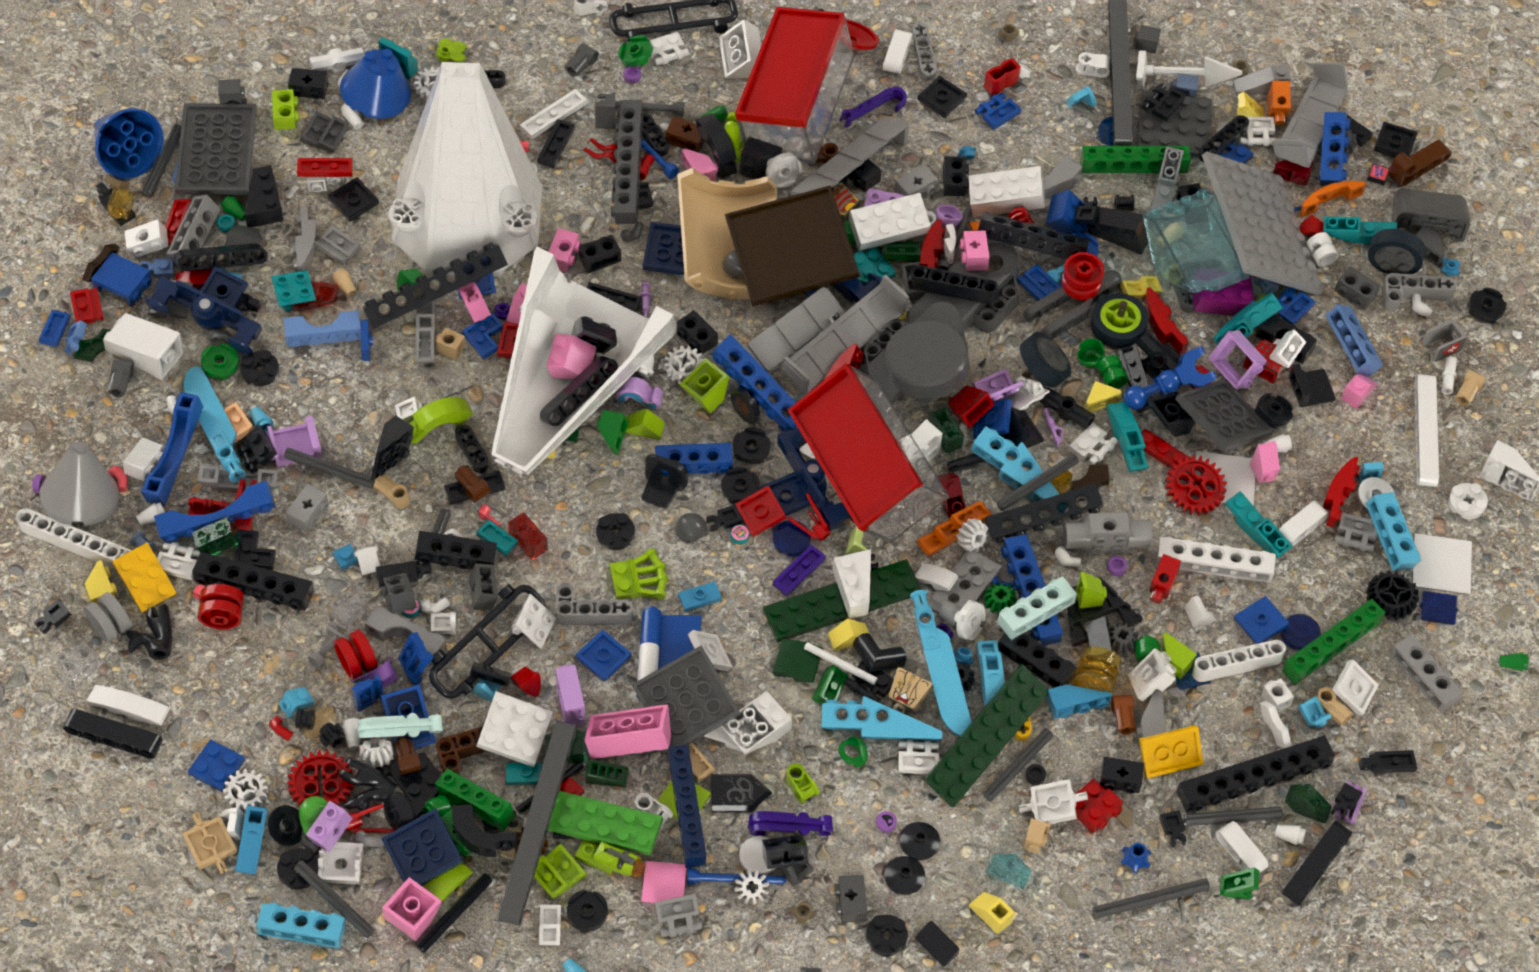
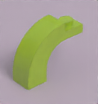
[409,397,474,444]

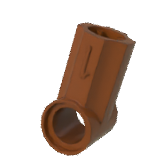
[1111,694,1136,735]

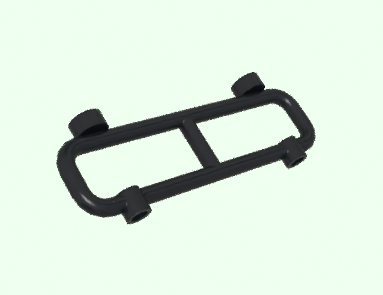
[609,0,738,42]
[429,584,546,699]

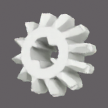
[956,518,989,552]
[359,738,394,768]
[734,869,769,904]

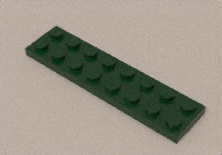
[763,559,922,643]
[923,664,1049,807]

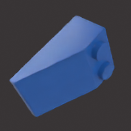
[379,684,436,749]

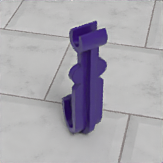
[839,86,907,127]
[748,811,833,836]

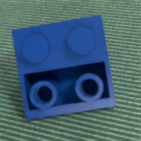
[1046,189,1087,235]

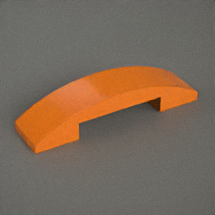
[1299,181,1366,218]

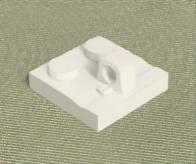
[688,630,732,672]
[1332,659,1379,716]

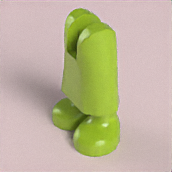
[725,111,747,163]

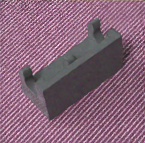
[595,92,616,129]

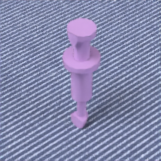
[639,282,652,318]

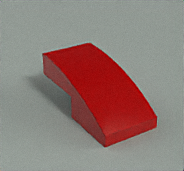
[175,269,212,288]

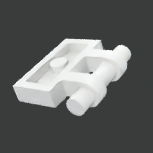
[650,32,689,65]
[1238,117,1276,146]
[1068,423,1118,465]
[157,542,203,580]
[898,739,939,774]

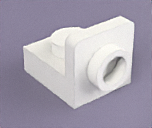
[395,397,425,422]

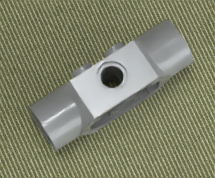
[1063,513,1152,554]

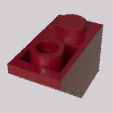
[1273,159,1314,186]
[934,472,966,518]

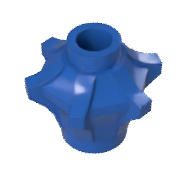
[1121,842,1151,873]

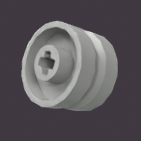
[83,592,132,643]

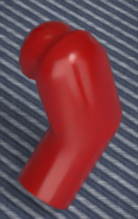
[269,716,294,741]

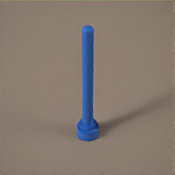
[642,138,679,179]
[687,868,786,885]

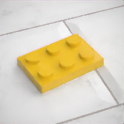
[112,542,177,614]
[1139,725,1204,779]

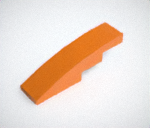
[916,500,992,557]

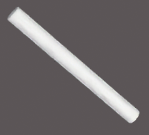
[804,642,877,685]

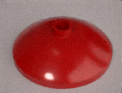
[838,19,879,51]

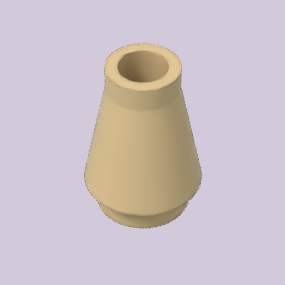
[332,269,357,297]

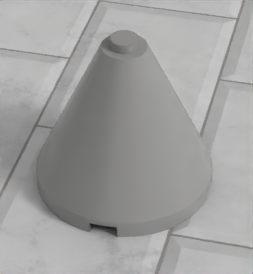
[40,441,119,526]

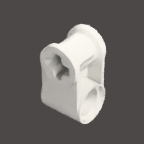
[574,0,608,16]
[1076,52,1110,78]
[634,793,673,831]

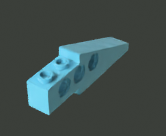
[970,426,1068,513]
[821,696,942,741]

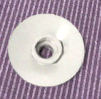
[1358,477,1395,508]

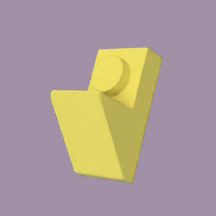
[1237,92,1265,117]

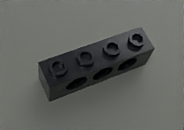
[414,531,497,569]
[998,633,1077,688]

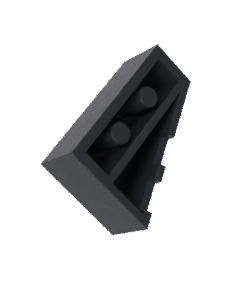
[245,165,283,228]
[1087,206,1150,255]

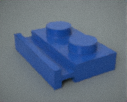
[1017,264,1061,301]
[352,674,383,712]

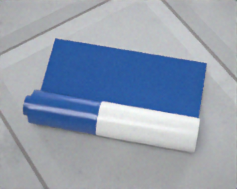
[636,606,702,699]

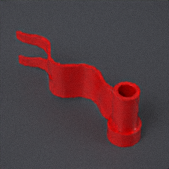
[583,138,655,180]

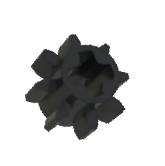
[319,723,344,748]

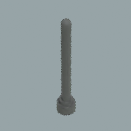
[599,100,684,116]
[937,205,972,271]

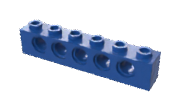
[710,334,798,432]
[1001,534,1063,646]

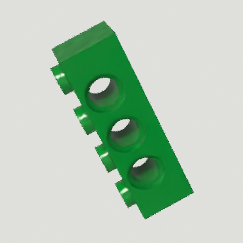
[435,769,516,831]

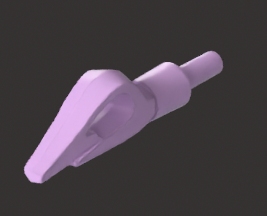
[1043,408,1064,448]

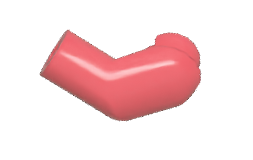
[108,466,128,492]

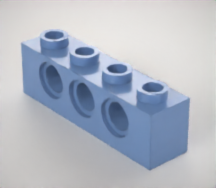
[1325,304,1383,376]

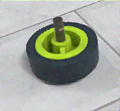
[1091,293,1148,348]

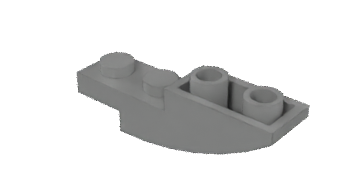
[1149,146,1184,221]
[292,205,318,272]

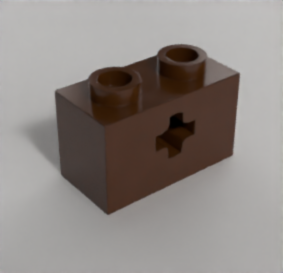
[665,116,705,153]

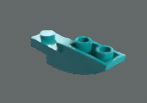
[1323,216,1397,245]
[1213,292,1283,345]
[1106,402,1148,473]
[1225,491,1293,558]

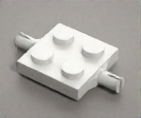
[1019,779,1088,824]

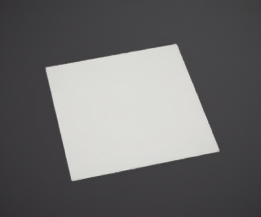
[1193,451,1255,506]
[1413,533,1472,594]

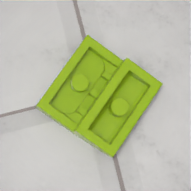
[534,843,588,899]
[424,863,473,903]

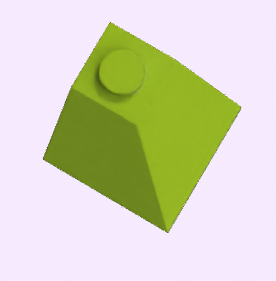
[679,358,729,414]

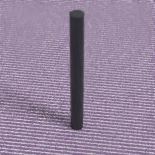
[516,761,584,814]

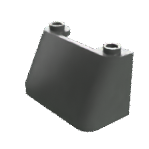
[1392,188,1470,242]

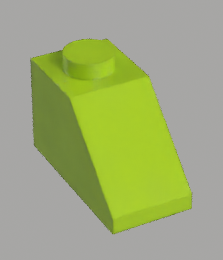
[1076,572,1107,608]
[1161,632,1197,679]

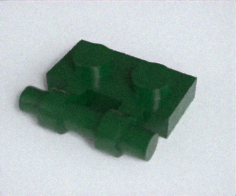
[883,240,920,262]

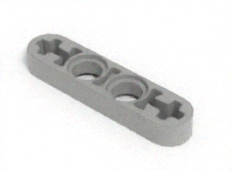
[912,22,936,81]

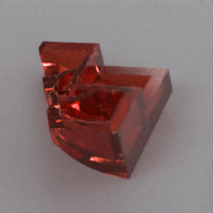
[293,281,339,312]

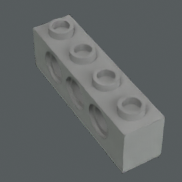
[166,195,220,267]
[1390,634,1463,713]

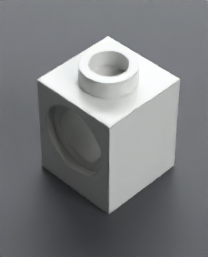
[1261,678,1294,713]

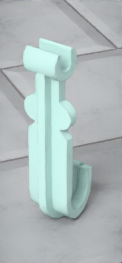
[357,713,443,738]

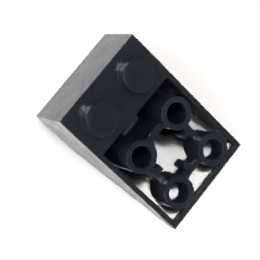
[371,416,414,481]

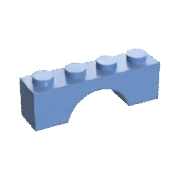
[284,310,361,347]

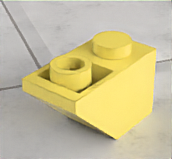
[85,560,118,605]
[969,892,1015,935]

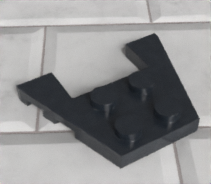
[1067,577,1143,647]
[375,752,441,819]

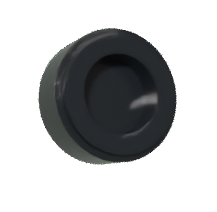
[1025,764,1046,785]

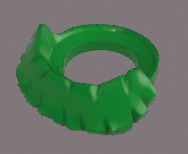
[838,736,868,768]

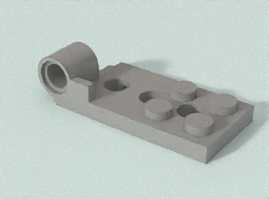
[928,551,1002,627]

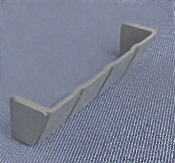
[1272,62,1348,168]
[789,117,909,196]
[782,275,909,395]
[719,287,845,393]

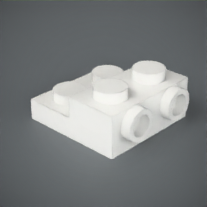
[1128,648,1176,701]

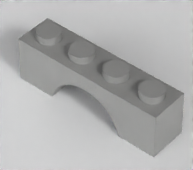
[365,605,446,666]

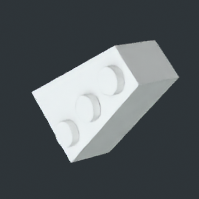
[900,419,942,472]
[832,549,871,619]

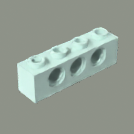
[998,576,1077,640]

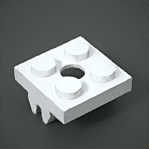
[318,842,364,885]

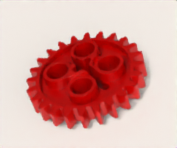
[1165,455,1227,516]
[287,750,354,807]

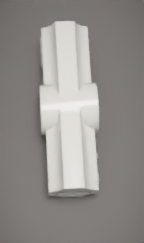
[309,48,364,72]

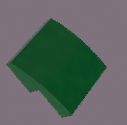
[772,639,823,683]

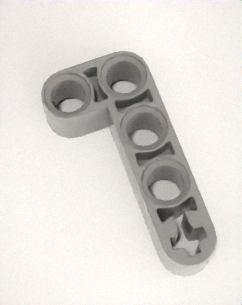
[1382,273,1457,312]
[556,583,633,625]

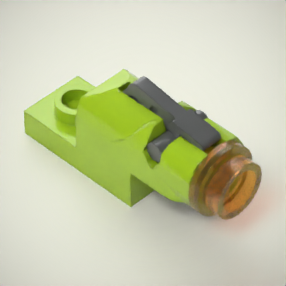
[575,839,646,878]

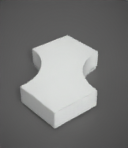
[1260,701,1292,749]

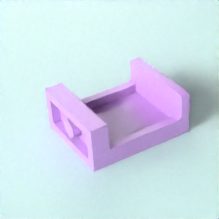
[267,416,322,467]

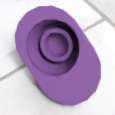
[351,657,397,688]

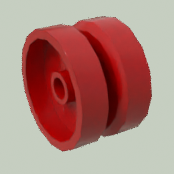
[1061,252,1105,300]
[197,584,244,629]
[333,629,378,680]

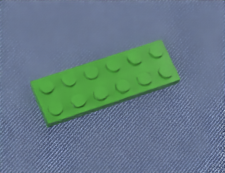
[548,791,663,856]

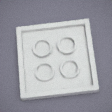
[476,691,553,767]

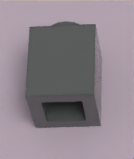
[1133,25,1161,53]

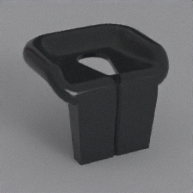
[641,454,688,509]

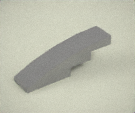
[415,300,436,363]

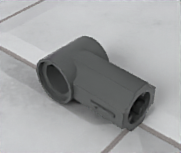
[565,43,599,77]
[108,360,134,397]

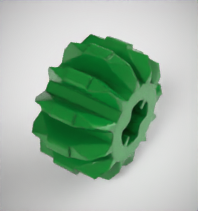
[983,581,1017,616]

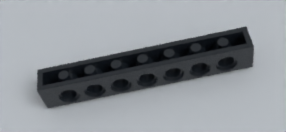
[362,242,508,329]
[1176,735,1335,812]

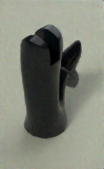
[126,604,173,660]
[338,757,397,817]

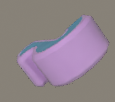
[615,377,664,410]

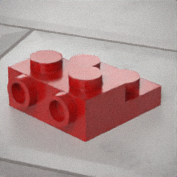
[1075,778,1123,833]

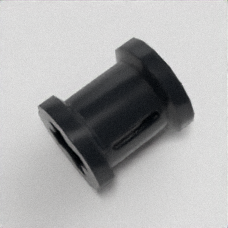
[1114,195,1135,211]

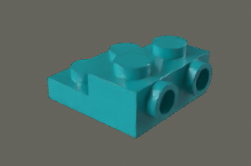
[378,37,418,79]
[853,247,896,285]

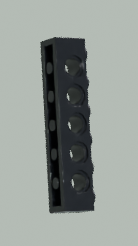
[978,211,1090,259]
[985,483,1103,543]
[192,552,314,610]

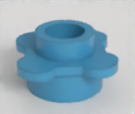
[957,146,977,160]
[1441,258,1460,276]
[953,647,974,665]

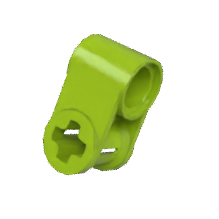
[786,763,820,804]

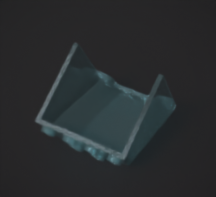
[1143,189,1250,293]

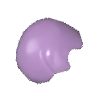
[935,204,963,229]

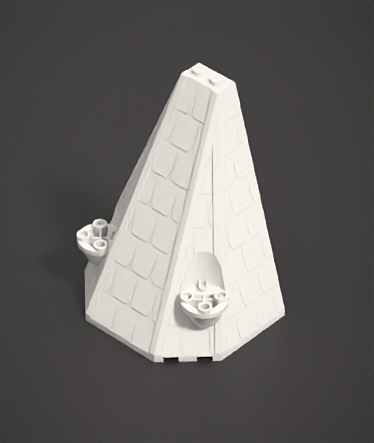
[389,62,542,277]
[491,247,677,475]

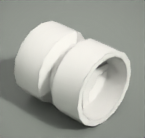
[1307,232,1339,267]

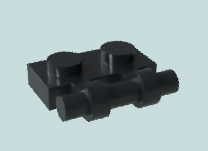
[1141,83,1186,122]
[236,425,277,474]
[844,660,894,703]

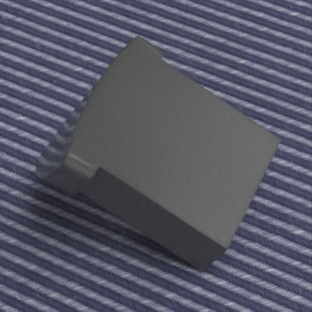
[780,862,813,886]

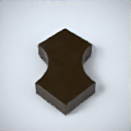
[82,244,120,282]
[1071,464,1110,501]

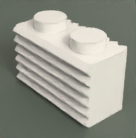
[123,437,163,481]

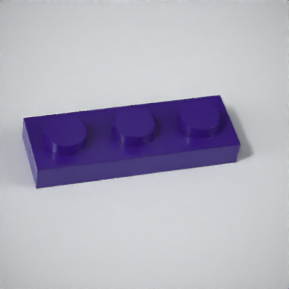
[773,544,826,596]

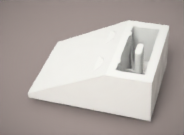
[1480,440,1539,502]
[720,691,792,755]

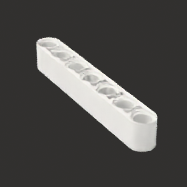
[1414,374,1439,487]
[16,508,132,570]

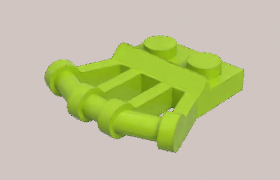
[609,548,668,600]

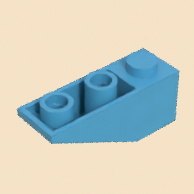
[1046,684,1112,719]
[235,805,267,875]

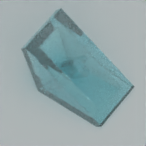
[986,854,1032,889]

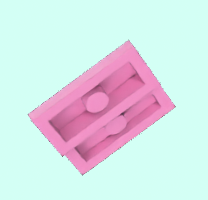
[642,861,687,903]

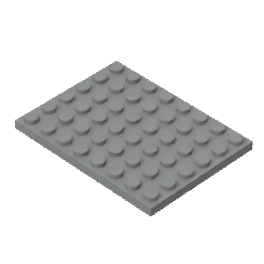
[1202,151,1324,296]

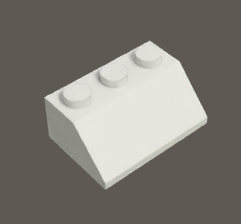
[719,20,761,79]

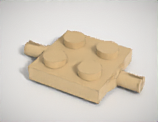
[182,812,238,874]

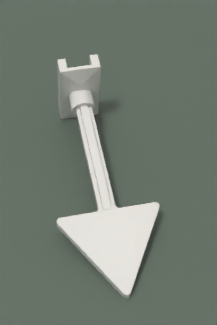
[1136,51,1242,89]

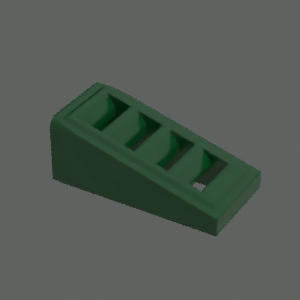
[586,759,629,787]

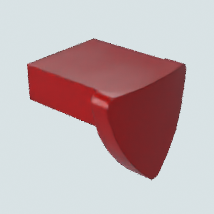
[1300,215,1324,236]
[510,666,541,697]

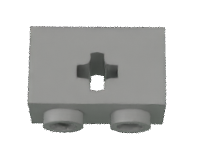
[895,165,938,197]
[285,484,329,532]

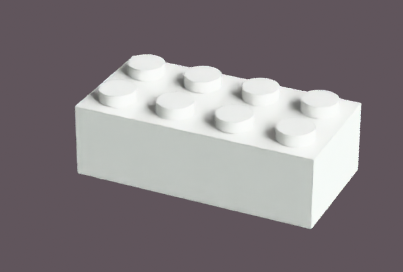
[969,166,1045,217]
[848,193,931,251]

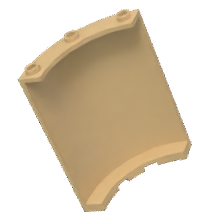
[677,168,778,300]

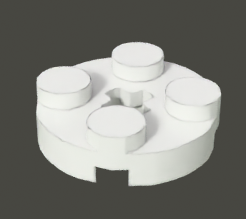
[766,152,802,188]
[1448,483,1488,519]
[954,600,986,640]

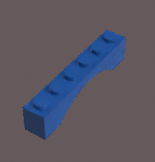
[141,392,204,506]
[154,481,276,543]

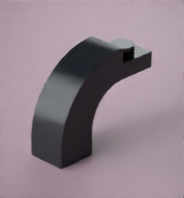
[695,113,737,179]
[452,805,516,857]

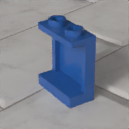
[91,252,152,307]

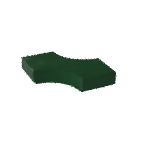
[74,328,111,362]

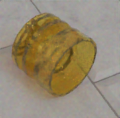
[1073,646,1122,693]

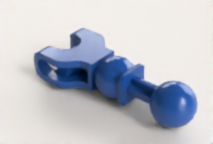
[1124,346,1217,410]

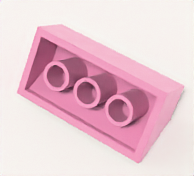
[585,704,671,759]

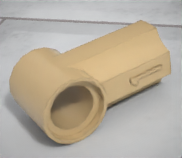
[1455,369,1486,406]
[373,474,410,509]
[1317,687,1353,726]

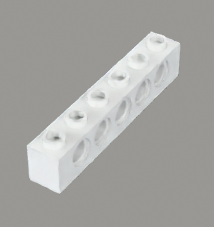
[1156,537,1276,583]

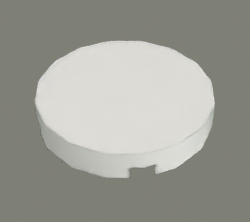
[739,836,776,875]

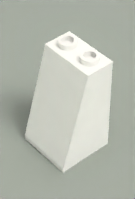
[103,313,183,380]

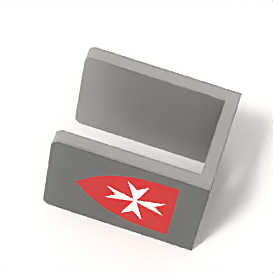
[1421,319,1467,362]

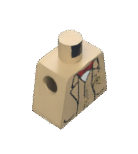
[889,667,933,714]

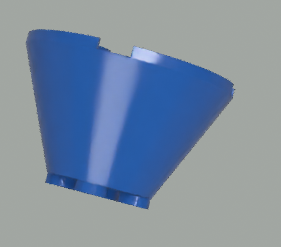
[340,49,411,119]
[94,108,164,179]

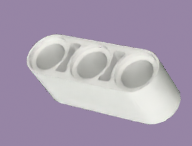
[883,29,913,75]
[1279,500,1329,546]
[1215,821,1269,873]

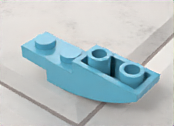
[976,640,1004,707]

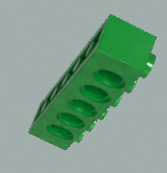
[1080,146,1191,173]
[1282,599,1385,685]

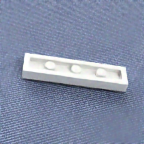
[520,89,587,140]

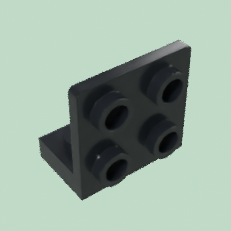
[1289,363,1336,408]

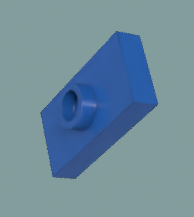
[39,310,71,347]
[361,319,373,361]

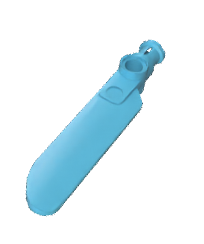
[183,366,246,483]
[910,590,971,736]

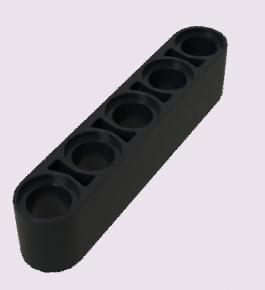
[174,243,268,271]
[911,265,999,304]
[540,356,618,426]
[63,709,163,759]
[1282,820,1353,906]

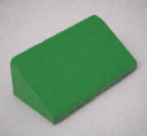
[812,664,849,704]

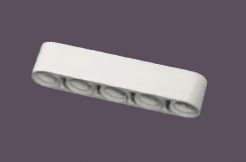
[1192,640,1286,682]

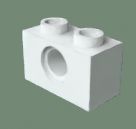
[125,219,168,258]

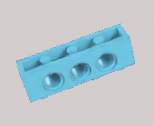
[1365,492,1421,572]
[256,903,346,949]

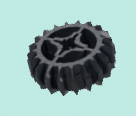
[1366,570,1419,621]

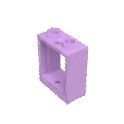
[1208,330,1267,389]
[556,665,585,727]

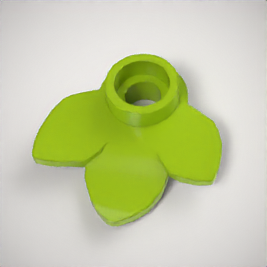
[436,38,467,62]

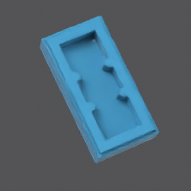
[678,581,722,612]

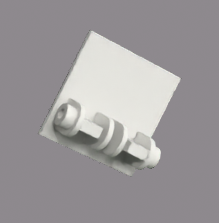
[1002,376,1050,410]
[512,594,556,649]

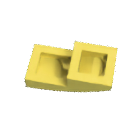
[1120,276,1163,299]

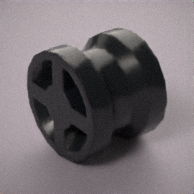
[295,708,315,730]

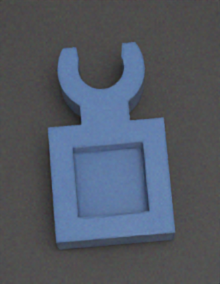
[141,258,174,278]
[64,320,86,355]

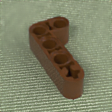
[1388,140,1452,187]
[436,726,487,775]

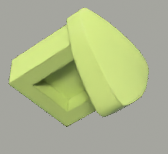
[845,526,868,555]

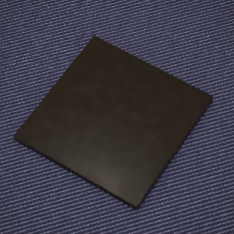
[725,185,860,306]

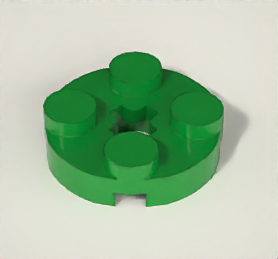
[618,35,653,67]
[201,343,239,381]

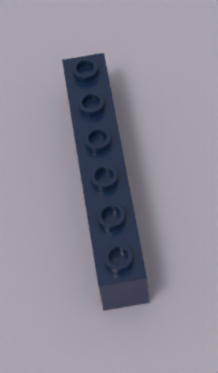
[668,745,706,868]

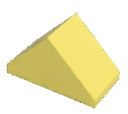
[1085,381,1122,412]
[828,619,869,651]

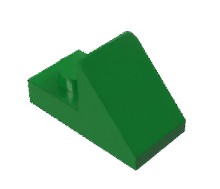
[1220,867,1259,899]

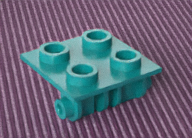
[271,270,316,312]

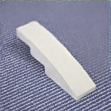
[86,684,170,725]

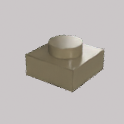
[104,174,130,191]

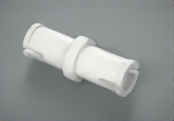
[1441,357,1457,394]

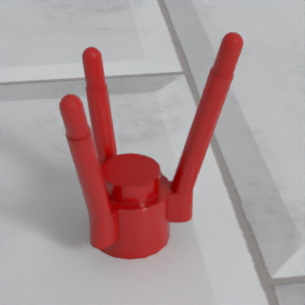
[788,493,832,542]
[347,804,395,834]

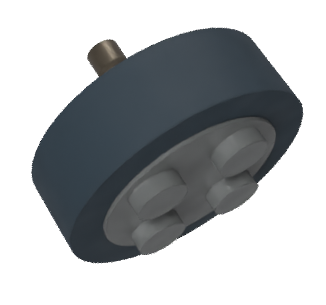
[1368,228,1426,274]
[1020,332,1071,387]

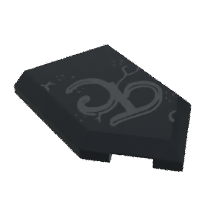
[711,774,772,812]

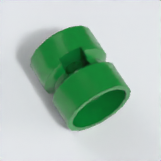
[1096,355,1129,389]

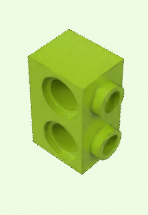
[272,89,299,130]

